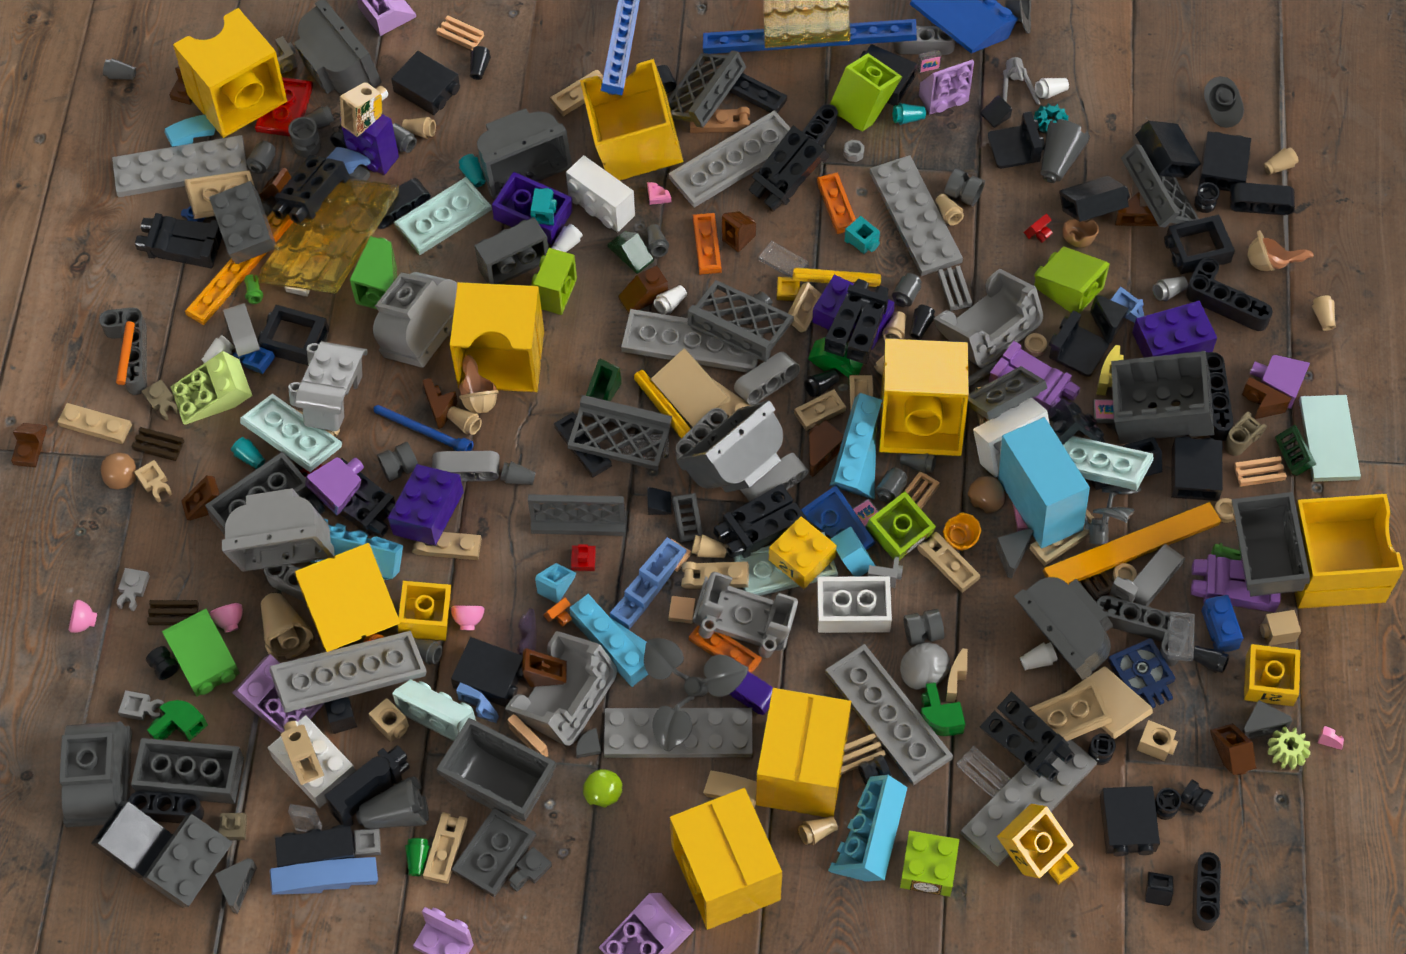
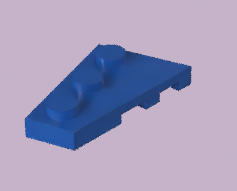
[801,485,876,550]

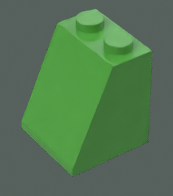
[350,236,397,310]
[162,609,240,697]

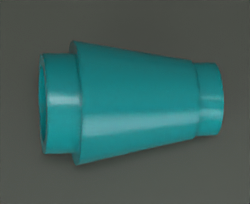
[892,103,926,125]
[458,154,486,188]
[231,437,266,469]

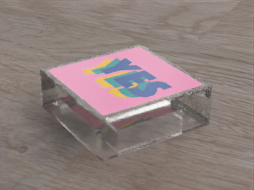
[917,50,942,73]

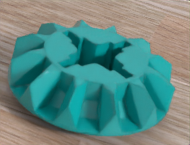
[1034,103,1069,133]

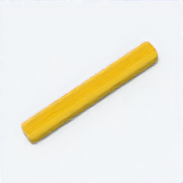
[792,268,881,287]
[634,370,691,439]

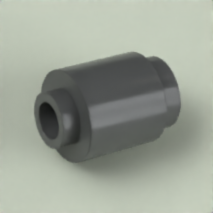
[392,123,417,153]
[246,141,276,174]
[892,273,922,307]
[876,467,908,503]

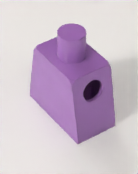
[1250,355,1310,409]
[305,457,364,515]

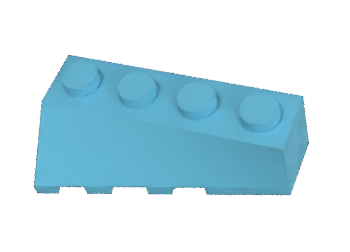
[829,393,882,500]
[310,518,403,580]
[570,594,648,687]
[828,775,908,881]

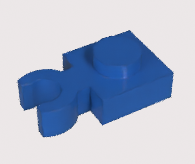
[232,347,275,374]

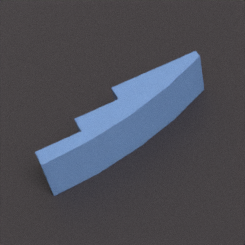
[610,537,686,630]
[270,857,378,895]

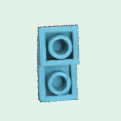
[164,115,215,147]

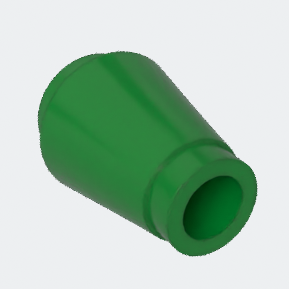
[405,838,430,876]

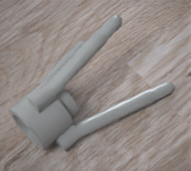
[1002,57,1040,105]

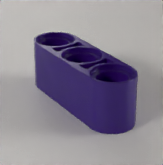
[729,671,773,715]

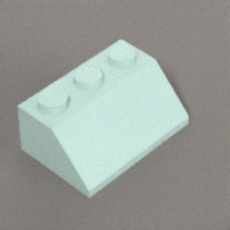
[392,679,476,741]

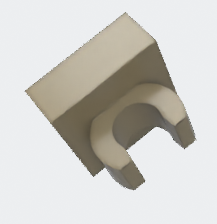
[219,813,247,840]

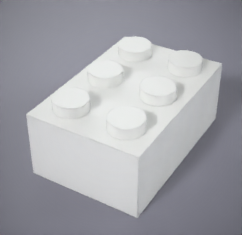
[566,155,635,232]
[973,398,1049,478]
[817,576,892,633]
[267,715,355,808]

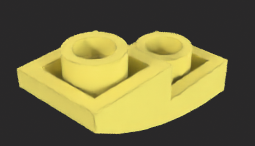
[1096,345,1124,395]

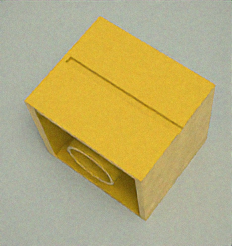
[173,8,287,138]
[580,59,684,181]
[450,282,544,392]
[879,339,969,456]
[1295,494,1404,609]
[294,543,400,652]
[756,688,851,818]
[670,787,782,930]

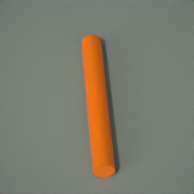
[116,321,135,385]

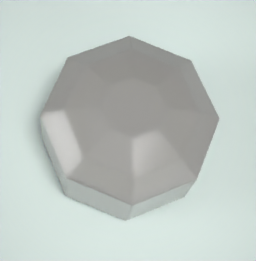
[843,140,865,162]

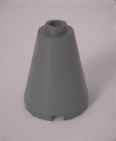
[1040,119,1090,183]
[356,776,429,829]

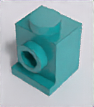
[531,188,557,225]
[844,216,880,254]

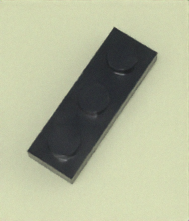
[729,73,787,113]
[554,412,612,478]

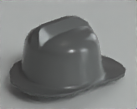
[1005,0,1031,34]
[1204,76,1244,128]

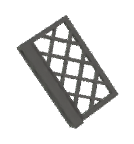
[668,51,746,128]
[1121,144,1199,228]
[688,280,794,362]
[567,395,672,470]
[528,494,626,536]

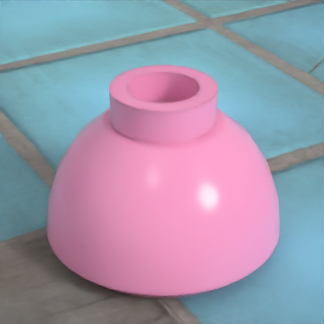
[68,599,97,633]
[210,603,243,633]
[451,606,485,630]

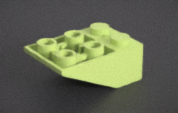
[171,351,252,425]

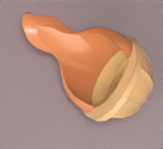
[1248,230,1314,271]
[459,355,499,414]

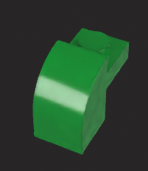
[808,337,863,378]
[920,682,965,736]
[147,700,208,742]

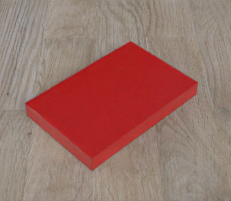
[255,77,313,136]

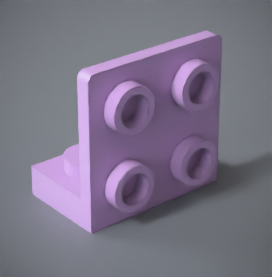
[413,907,474,954]

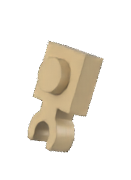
[134,460,172,502]

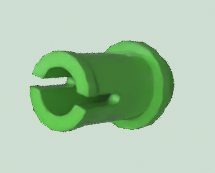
[244,274,263,304]
[1211,543,1241,560]

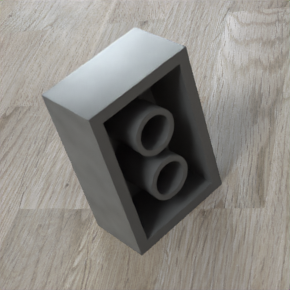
[209,181,277,264]
[474,217,548,284]
[141,814,233,908]

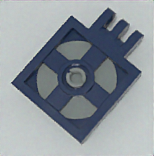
[1108,638,1176,709]

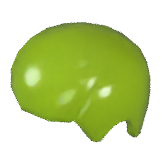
[583,769,622,808]

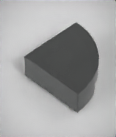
[576,728,601,758]

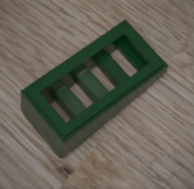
[1275,425,1316,476]

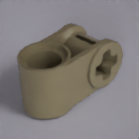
[1224,412,1267,456]

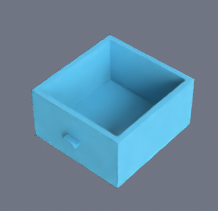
[998,417,1090,549]

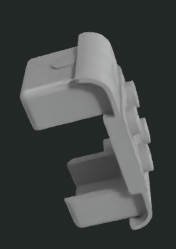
[288,341,368,431]
[692,572,798,658]

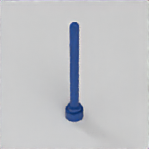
[373,405,474,451]

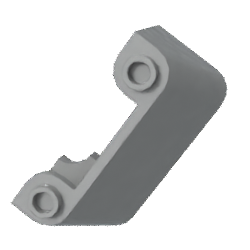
[934,269,1043,368]
[505,631,617,745]

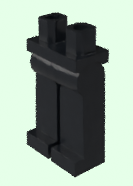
[749,125,829,211]
[272,155,350,224]
[135,213,222,269]
[824,279,889,364]
[312,458,396,538]
[713,484,807,559]
[980,691,1075,782]
[324,745,410,827]

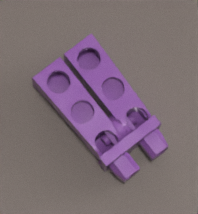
[989,341,1080,412]
[1191,554,1280,613]

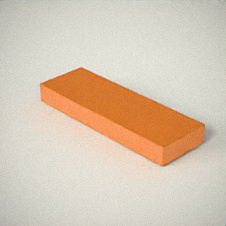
[816,172,856,234]
[693,213,722,275]
[689,626,762,673]

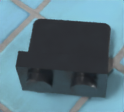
[988,111,1045,169]
[1049,310,1109,377]
[1048,398,1106,445]

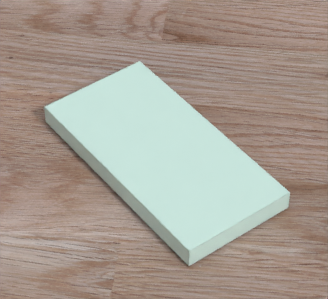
[394,177,492,255]
[240,394,342,472]
[1299,395,1361,482]
[1063,436,1153,491]
[733,532,838,596]

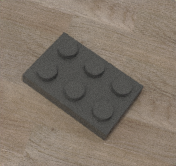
[967,366,1047,420]
[452,808,536,898]

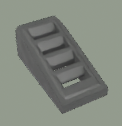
[671,493,703,543]

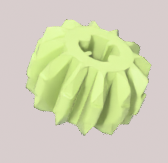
[1267,726,1310,770]

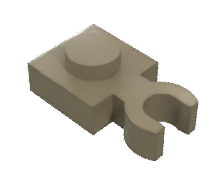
[142,380,179,421]

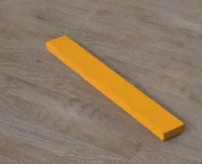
[185,211,294,325]
[1043,502,1221,585]

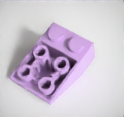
[919,59,974,115]
[232,654,324,733]
[599,893,694,954]

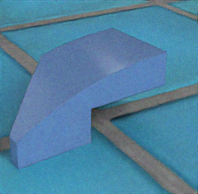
[326,147,371,174]
[1111,287,1144,323]
[456,682,499,723]

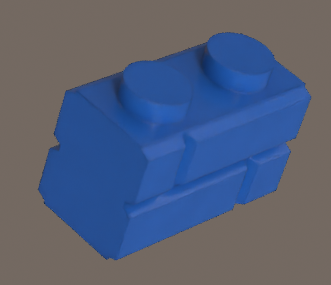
[1201,595,1244,652]

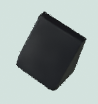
[980,95,1012,128]
[647,487,672,515]
[1145,872,1173,906]

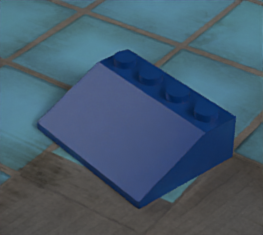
[910,0,1018,54]

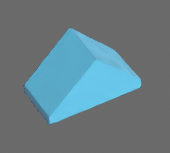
[831,526,876,577]
[535,563,576,603]

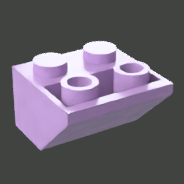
[357,0,416,36]

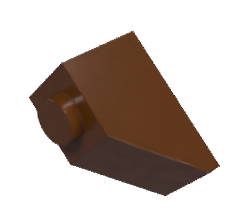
[722,211,756,252]
[618,265,668,314]
[809,420,844,477]
[1210,723,1257,775]

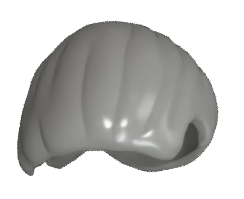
[900,642,950,689]

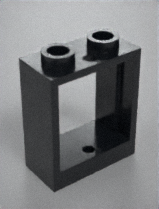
[1164,214,1235,275]
[258,305,329,366]

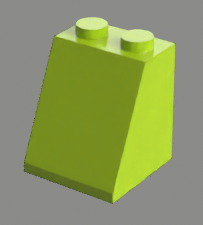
[830,53,902,132]
[1034,246,1110,313]

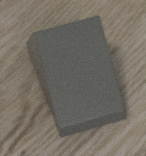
[996,528,1034,579]
[1242,700,1292,739]
[215,858,257,914]

